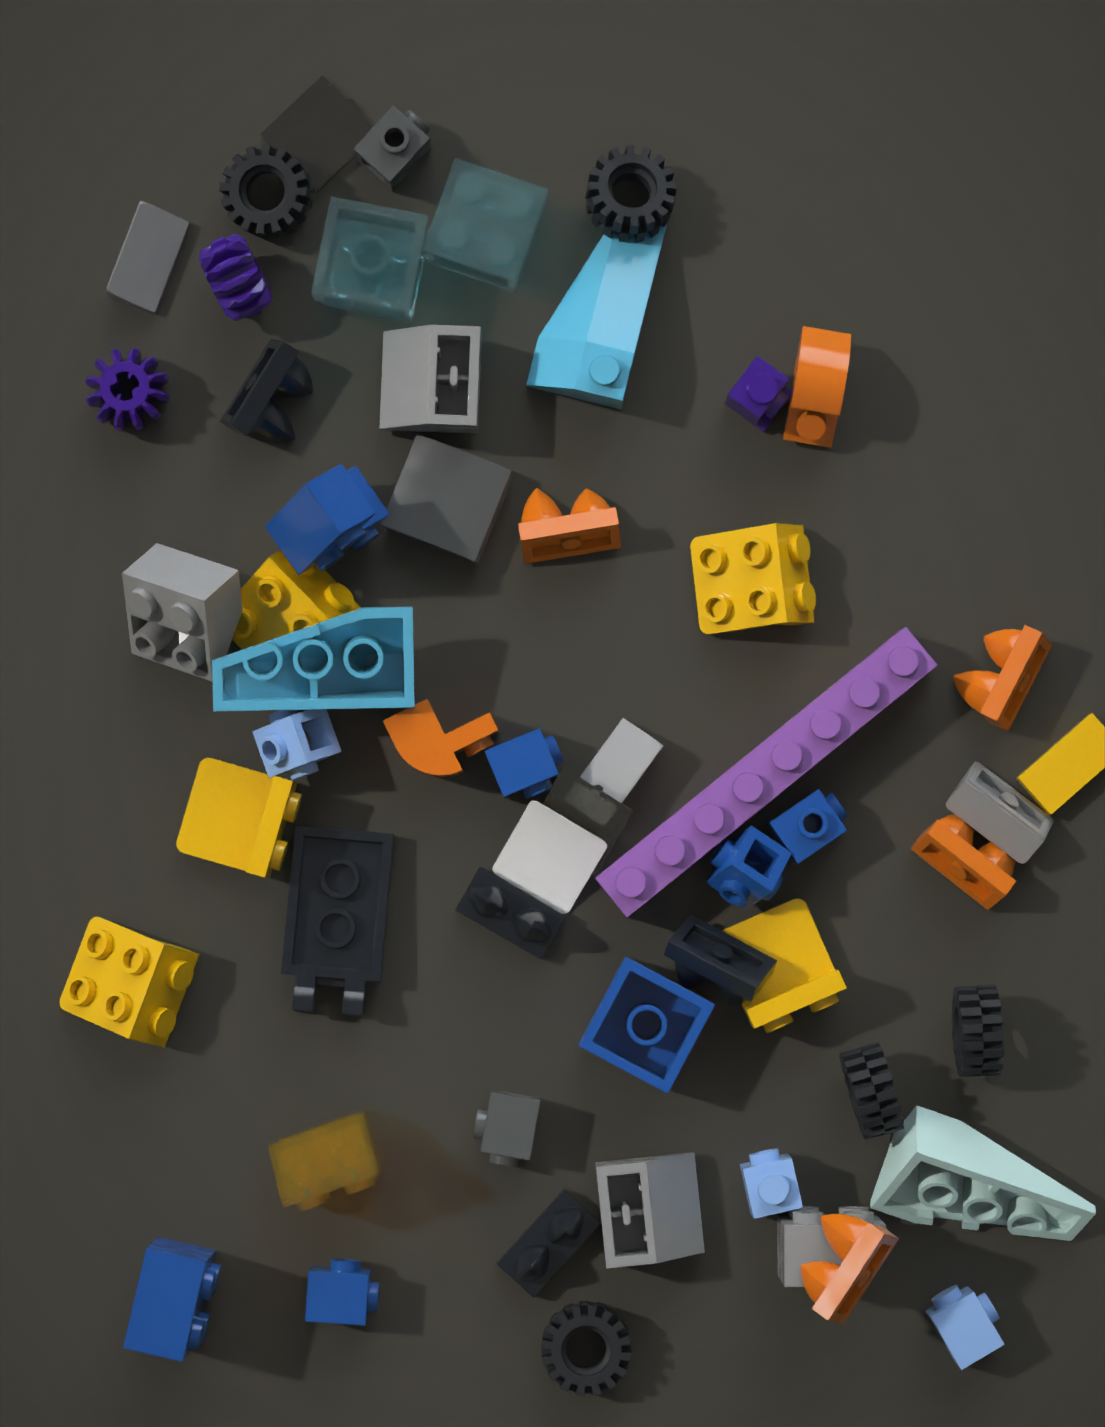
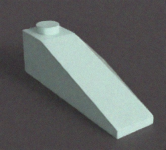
[870,1105,1096,1241]

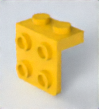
[690,523,816,634]
[232,550,361,650]
[176,758,302,878]
[721,899,847,1033]
[60,917,200,1048]

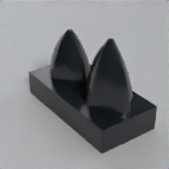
[219,339,313,443]
[455,867,566,959]
[664,914,777,1006]
[497,1189,601,1298]

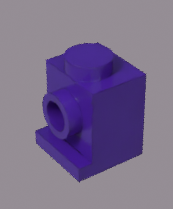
[724,355,792,433]

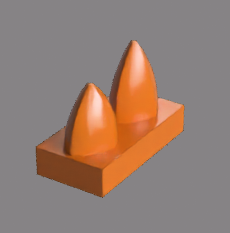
[518,488,621,564]
[953,625,1052,732]
[911,814,1016,910]
[800,1214,899,1324]

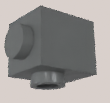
[354,106,432,192]
[473,1089,540,1167]

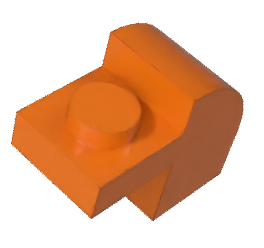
[783,326,851,448]
[383,699,499,777]

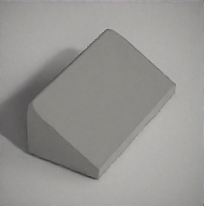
[106,201,190,314]
[565,718,664,826]
[946,761,1054,864]

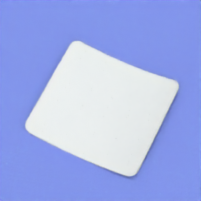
[493,801,607,914]

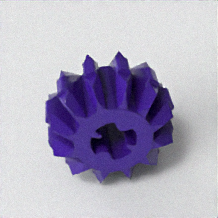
[199,233,272,321]
[85,348,170,432]

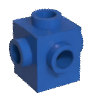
[706,826,792,910]

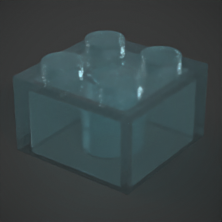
[423,158,549,293]
[311,196,431,322]

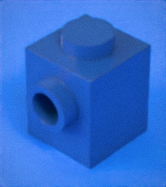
[485,728,564,799]
[766,789,848,864]
[305,1258,380,1325]

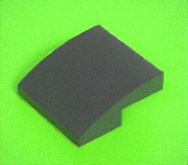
[380,434,515,564]

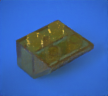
[268,1109,385,1212]

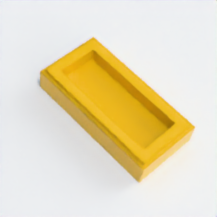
[1016,713,1105,815]

